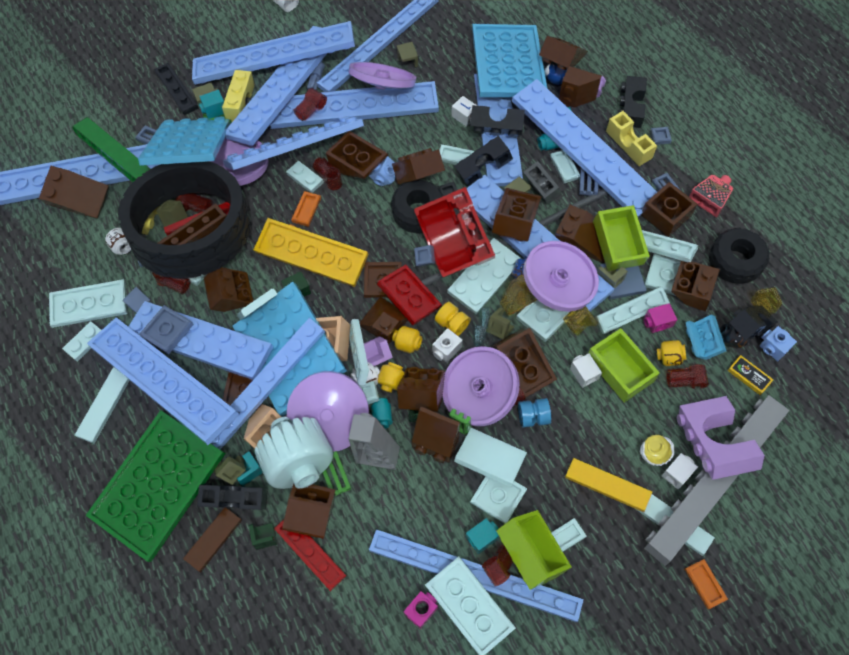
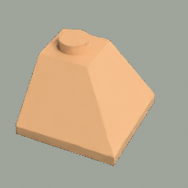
[243,404,281,449]

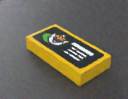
[727,355,773,395]

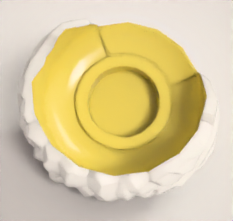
[640,435,674,466]

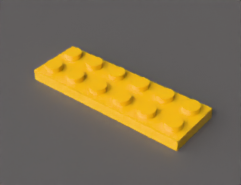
[253,218,369,287]

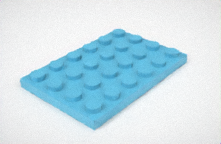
[472,24,547,98]
[138,116,231,165]
[233,282,347,417]

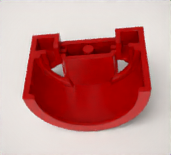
[414,187,495,278]

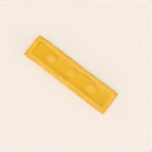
[565,458,652,512]

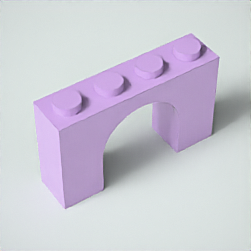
[677,396,765,480]

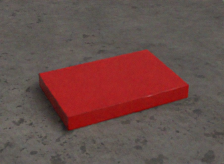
[377,264,442,325]

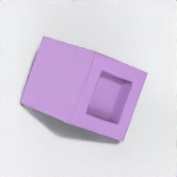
[364,336,393,366]

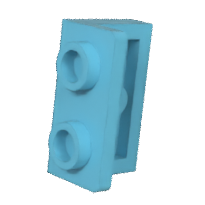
[686,315,726,360]

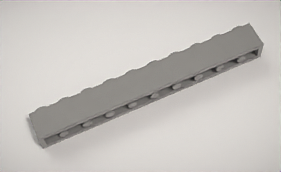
[644,395,789,566]

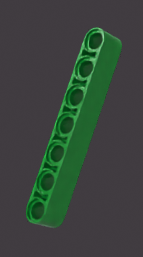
[72,117,150,182]

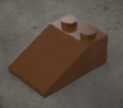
[539,36,588,70]
[326,131,388,179]
[39,165,109,219]
[492,188,541,242]
[555,205,605,264]
[491,328,557,399]
[412,407,460,463]

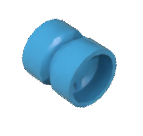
[518,398,551,428]

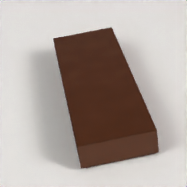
[183,507,242,573]

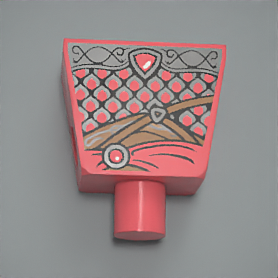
[689,175,733,218]

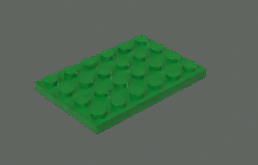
[86,410,226,562]

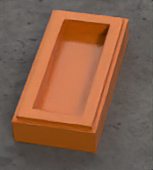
[291,191,321,227]
[684,559,728,610]

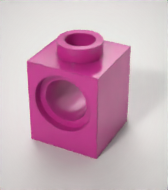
[644,303,677,333]
[403,591,438,629]

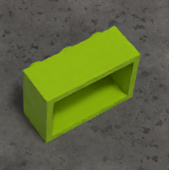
[593,205,650,271]
[588,328,660,403]
[497,510,572,590]

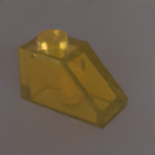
[500,274,538,316]

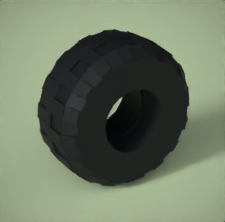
[391,180,444,233]
[709,228,770,284]

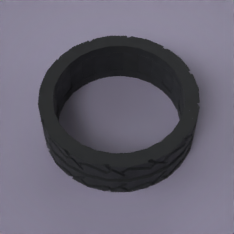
[118,161,250,279]

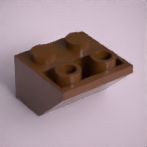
[671,261,720,312]
[204,267,253,312]
[397,367,445,412]
[282,483,336,539]

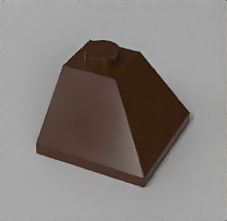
[359,297,408,345]

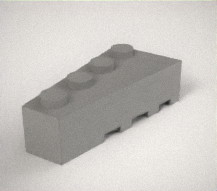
[348,413,400,470]

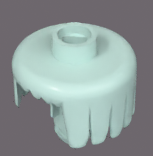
[255,417,333,489]

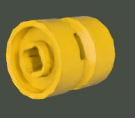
[434,302,471,336]

